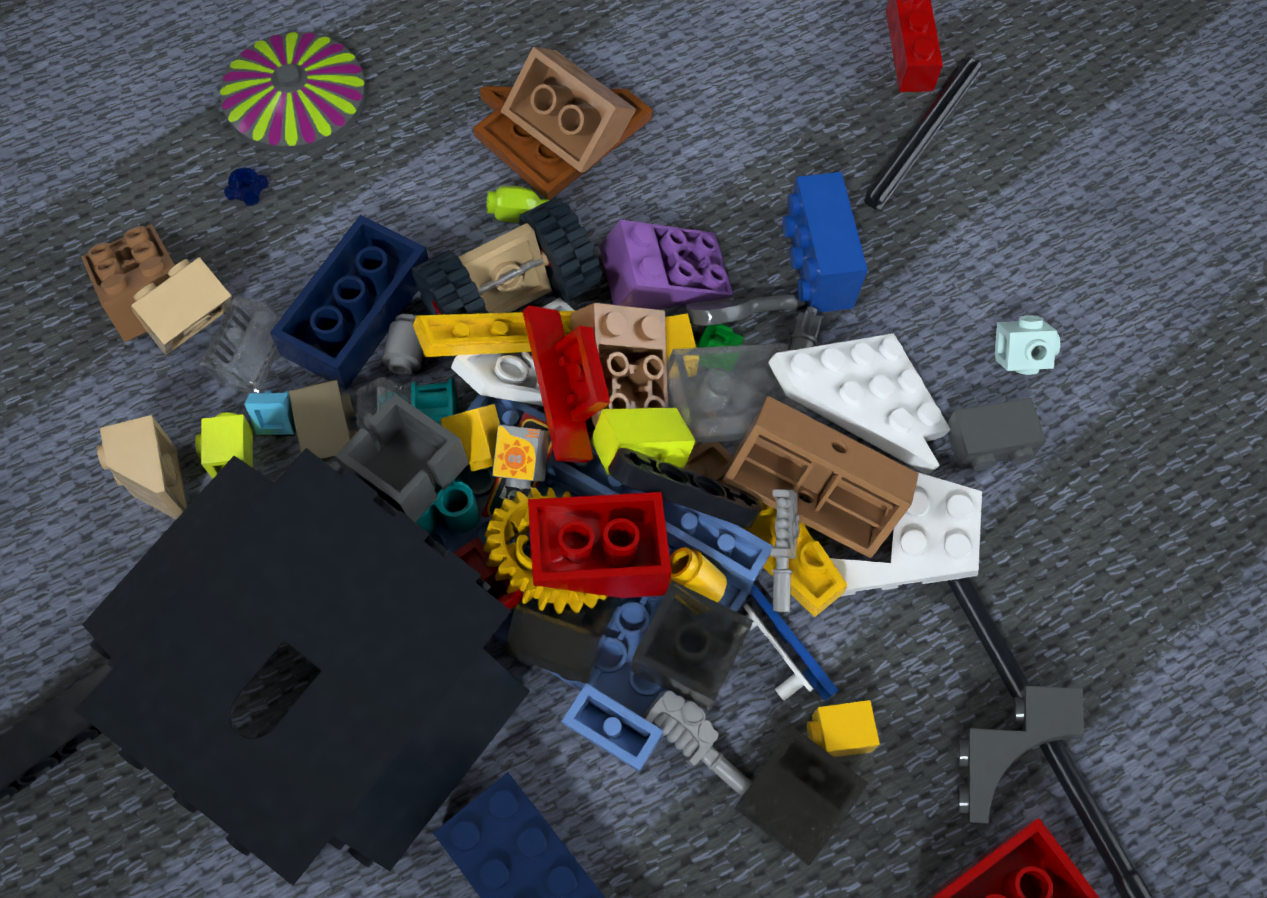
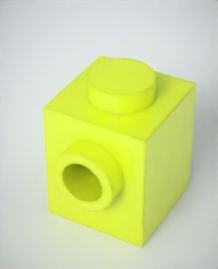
[195,412,253,478]

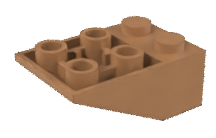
[81,224,175,342]
[571,303,668,427]

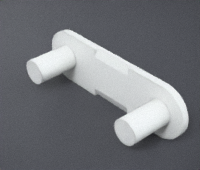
[729,604,813,701]

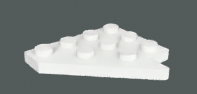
[768,333,951,475]

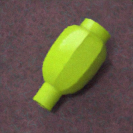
[486,185,549,223]

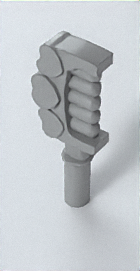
[771,489,799,612]
[642,691,752,795]

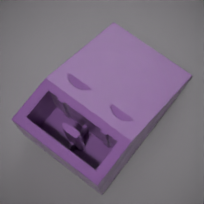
[599,220,733,310]

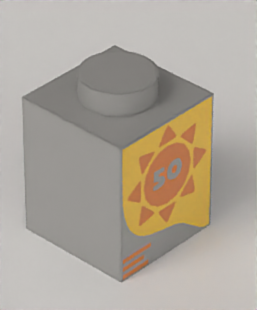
[492,425,550,489]

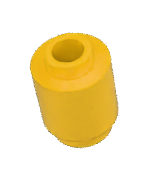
[669,547,727,609]

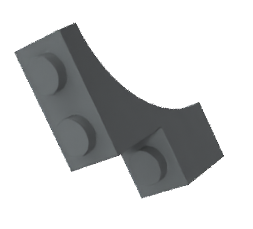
[958,686,1084,825]

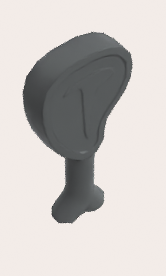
[685,292,799,325]

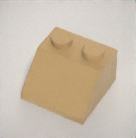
[131,257,232,355]
[97,415,187,519]

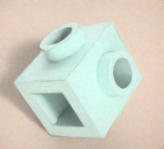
[995,315,1060,375]

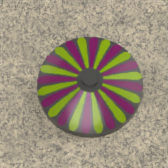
[220,32,366,153]

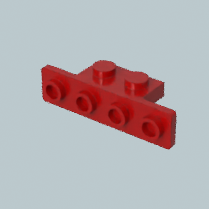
[523,306,611,463]

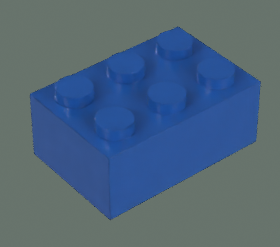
[782,172,868,313]

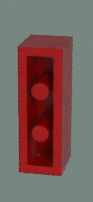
[886,0,943,92]

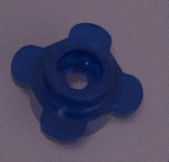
[224,167,269,206]

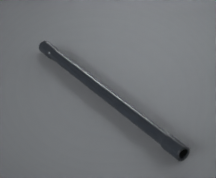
[947,577,1153,898]

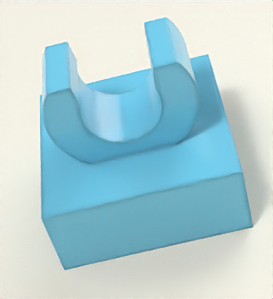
[244,390,296,435]

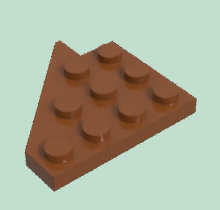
[473,86,653,200]

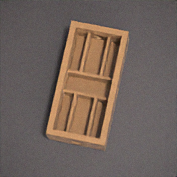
[722,396,919,558]

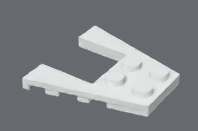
[830,472,982,597]

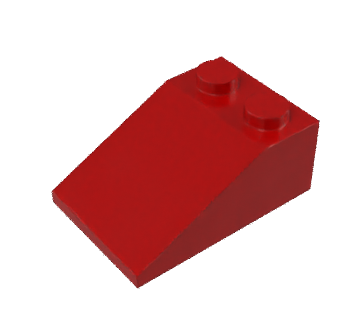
[528,492,672,598]

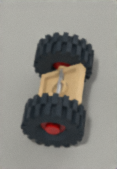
[412,197,602,356]

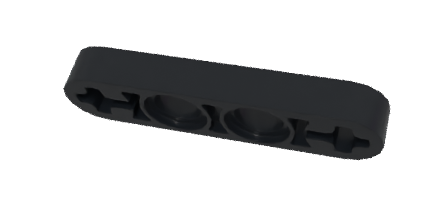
[608,448,763,528]

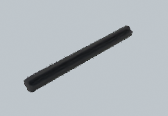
[864,57,982,210]

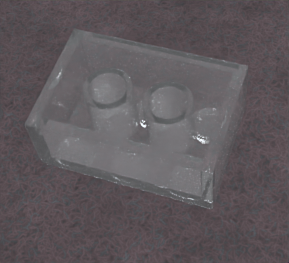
[667,343,808,444]

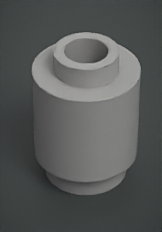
[382,314,424,376]

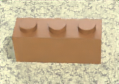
[500,47,637,173]

